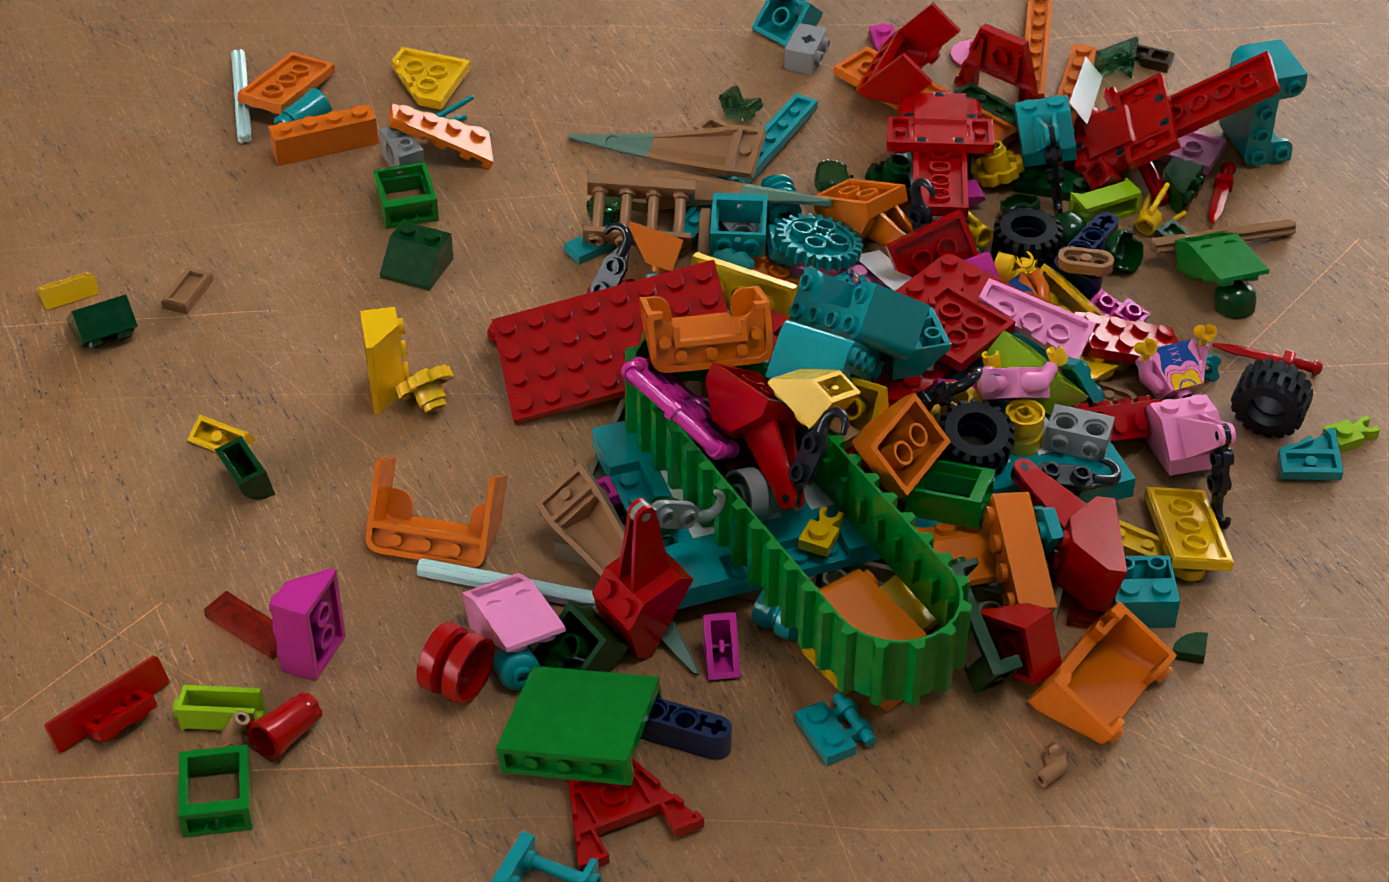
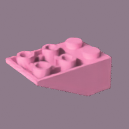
[462,573,566,653]

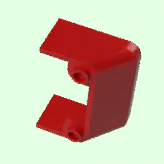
[856,2,961,105]

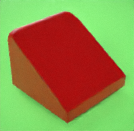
[1081,156,1122,191]

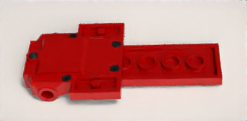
[1074,50,1281,176]
[887,90,994,217]

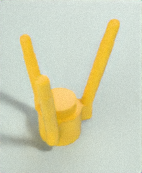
[1134,183,1187,236]
[965,211,993,247]

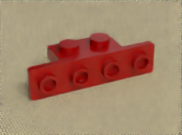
[1071,395,1163,442]
[44,655,170,752]

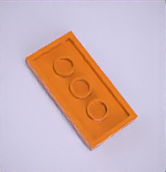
[237,52,335,114]

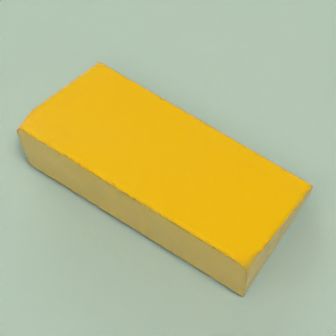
[36,272,99,310]
[187,414,256,452]

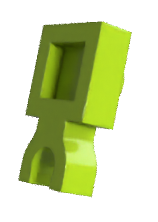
[1321,416,1380,453]

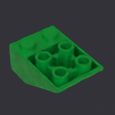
[1175,230,1269,286]

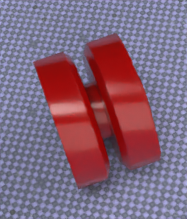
[416,621,495,705]

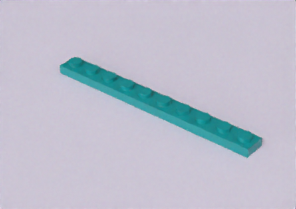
[670,93,818,246]

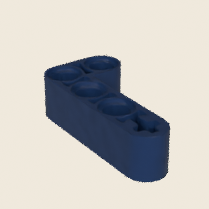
[1053,212,1119,301]
[640,697,732,760]

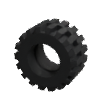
[991,208,1063,269]
[1231,358,1313,438]
[937,399,1015,476]

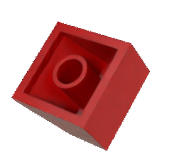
[980,603,1062,685]

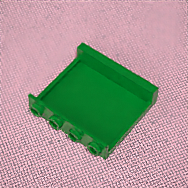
[496,666,663,786]

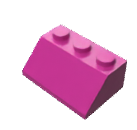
[269,568,346,681]

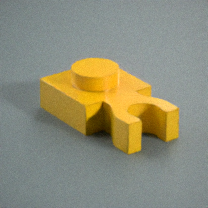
[798,506,844,557]

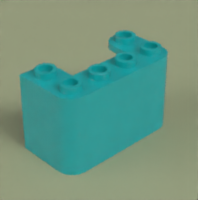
[1219,39,1308,166]
[789,267,930,361]
[765,320,884,383]

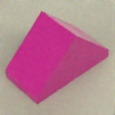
[703,612,741,680]

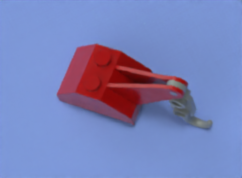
[592,489,725,658]

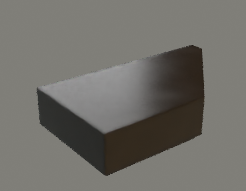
[1129,43,1175,73]

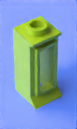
[1068,178,1142,224]
[173,685,267,732]

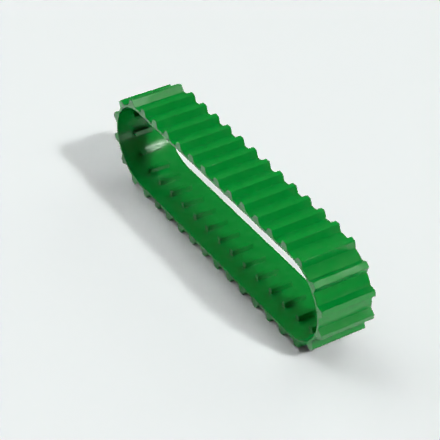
[624,330,972,706]

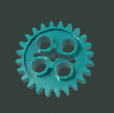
[774,213,864,272]

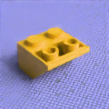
[768,369,861,429]

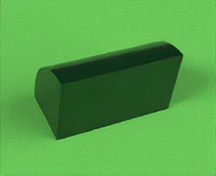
[215,436,275,500]

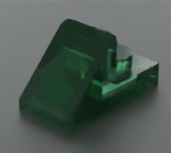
[1094,37,1139,78]

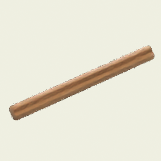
[1151,219,1296,254]

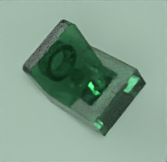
[719,85,764,121]

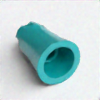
[274,88,333,125]

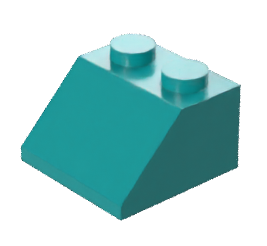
[751,0,823,47]

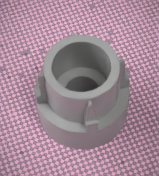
[725,467,781,520]

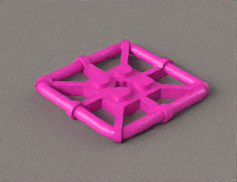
[620,357,747,460]

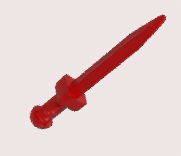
[1209,161,1236,223]
[1212,343,1323,376]

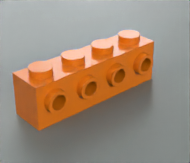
[269,105,379,166]
[983,492,1057,614]

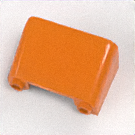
[639,286,773,373]
[819,569,933,714]
[1027,601,1177,745]

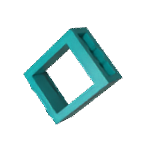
[710,193,768,257]

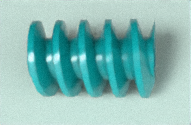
[761,175,802,224]

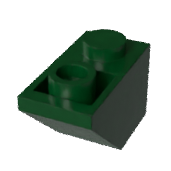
[1162,156,1205,214]

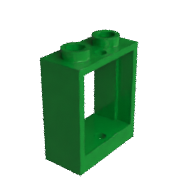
[373,162,439,229]
[901,459,995,529]
[178,744,253,838]

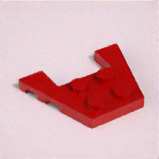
[954,23,1040,102]
[569,759,704,872]

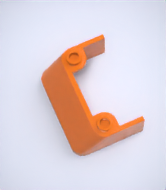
[365,456,508,568]

